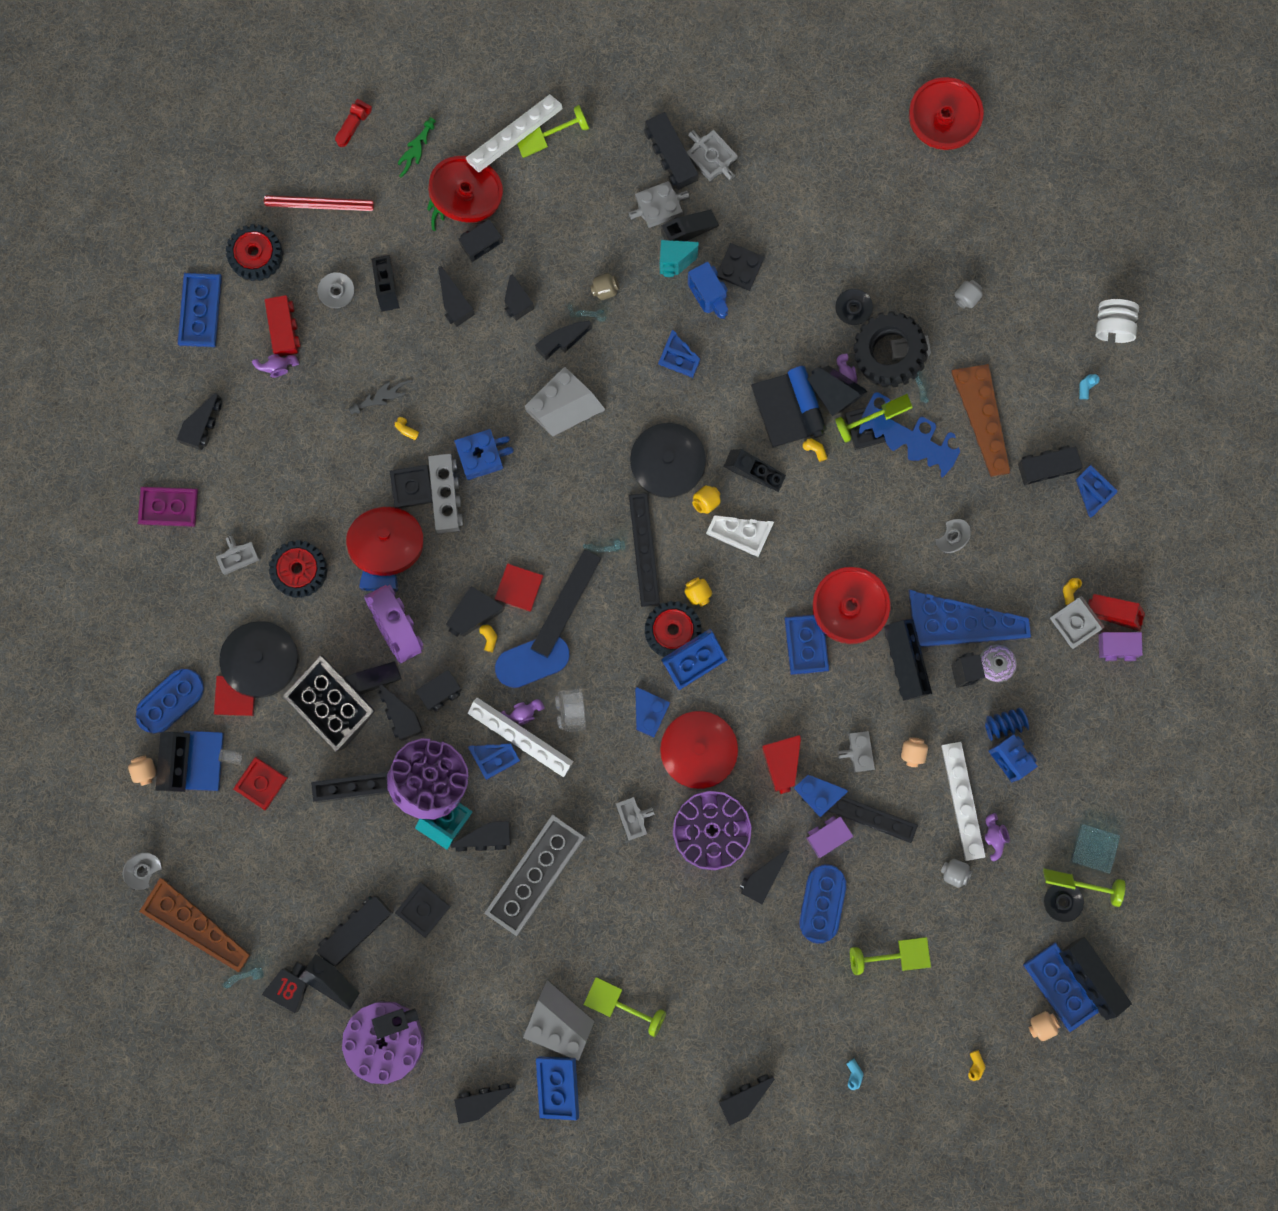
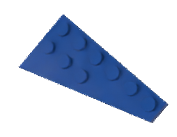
[909,590,1031,647]

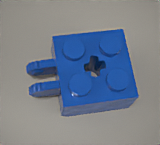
[687,262,728,319]
[454,429,514,480]
[988,734,1038,783]

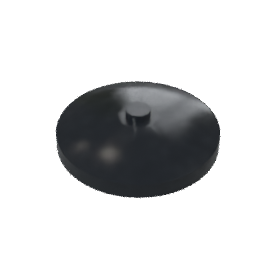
[630,423,706,498]
[219,621,298,698]

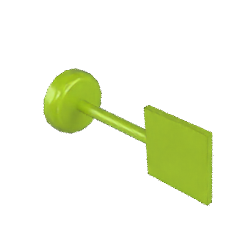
[517,105,589,158]
[835,394,913,443]
[1043,868,1125,907]
[850,937,931,975]
[584,977,666,1037]

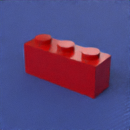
[264,295,301,357]

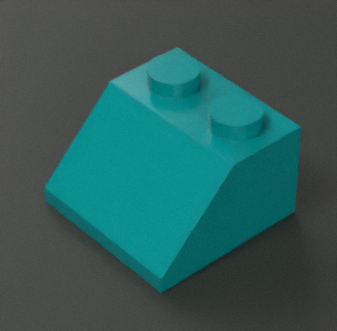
[660,240,699,277]
[415,803,473,850]

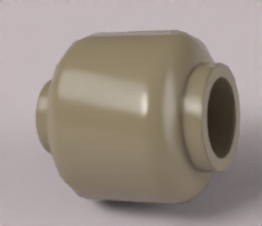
[591,273,620,300]

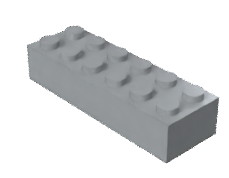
[484,815,585,936]

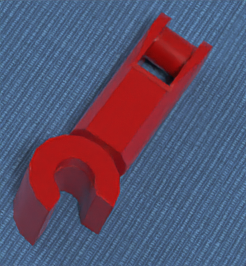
[335,99,372,147]

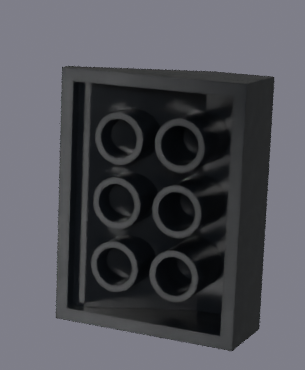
[283,655,375,752]

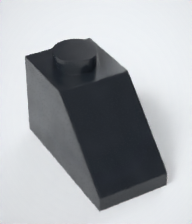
[504,274,534,321]

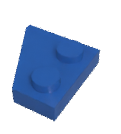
[658,330,700,378]
[1076,465,1118,518]
[635,687,670,738]
[468,744,520,780]
[794,775,848,817]

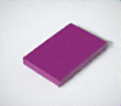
[138,487,198,527]

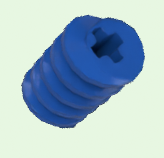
[985,708,1029,741]

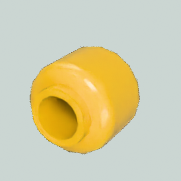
[692,485,721,514]
[684,577,712,607]

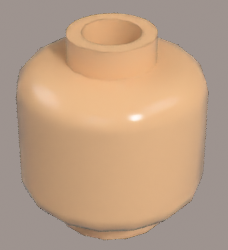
[901,737,928,767]
[128,755,157,786]
[1029,1011,1061,1041]

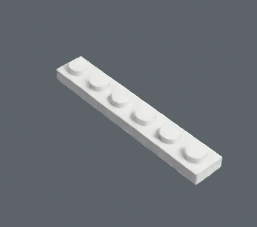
[466,94,563,172]
[468,698,574,777]
[941,742,985,861]

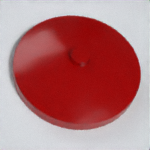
[909,77,984,150]
[428,156,503,222]
[346,507,424,576]
[812,567,890,644]
[660,711,738,789]

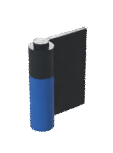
[751,366,827,448]

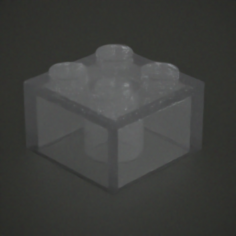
[555,688,587,733]

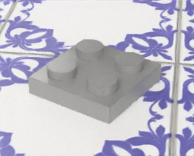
[1050,596,1105,649]

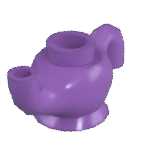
[837,353,857,383]
[252,354,299,378]
[500,699,545,726]
[985,813,1010,861]

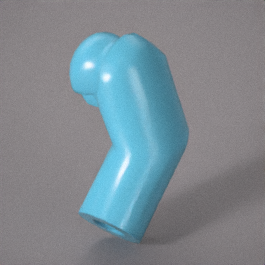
[1079,374,1100,399]
[846,1058,864,1090]

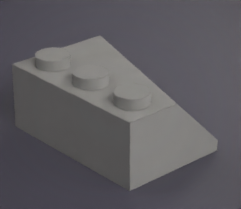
[525,367,605,437]
[523,980,594,1061]

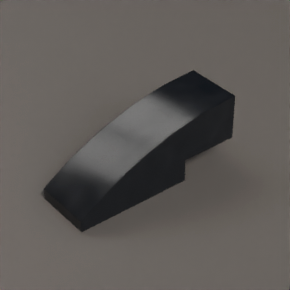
[535,320,592,360]

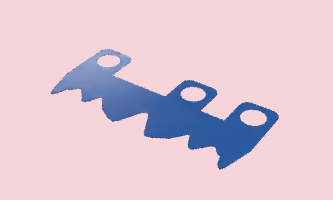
[859,392,960,478]

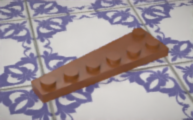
[951,364,1010,477]
[139,878,251,972]

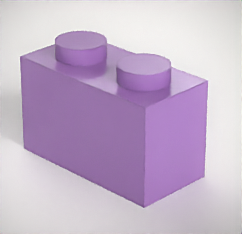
[1098,632,1143,661]
[806,816,853,858]

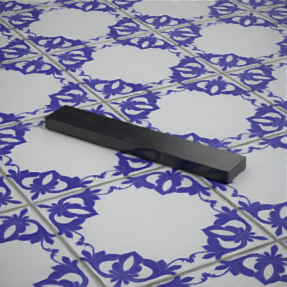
[629,493,660,607]
[531,549,601,658]
[801,796,918,843]

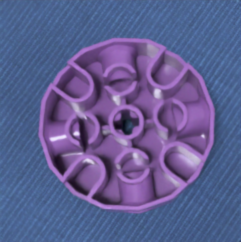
[364,585,423,664]
[387,738,468,819]
[673,791,752,870]
[342,1001,424,1084]

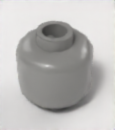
[955,280,983,309]
[941,858,972,888]

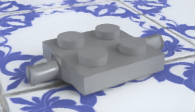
[687,130,738,181]
[628,181,689,228]

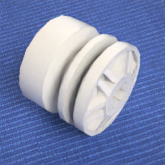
[1095,299,1139,343]

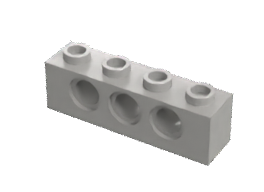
[428,454,463,534]

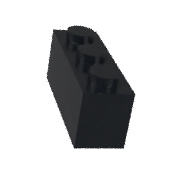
[1018,445,1083,485]
[951,652,985,688]
[155,732,190,792]

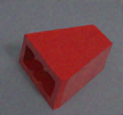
[1088,594,1145,632]
[761,735,801,794]

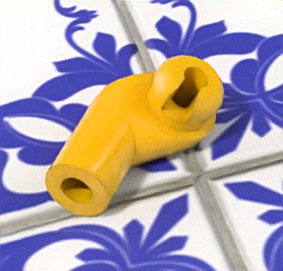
[395,417,419,440]
[802,438,828,462]
[1063,578,1082,605]
[479,624,497,653]
[968,1050,985,1081]

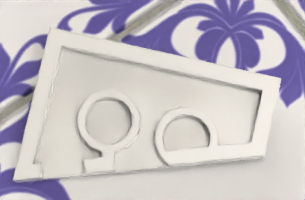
[706,516,774,557]

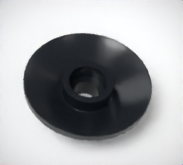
[835,289,873,325]
[1044,885,1084,922]

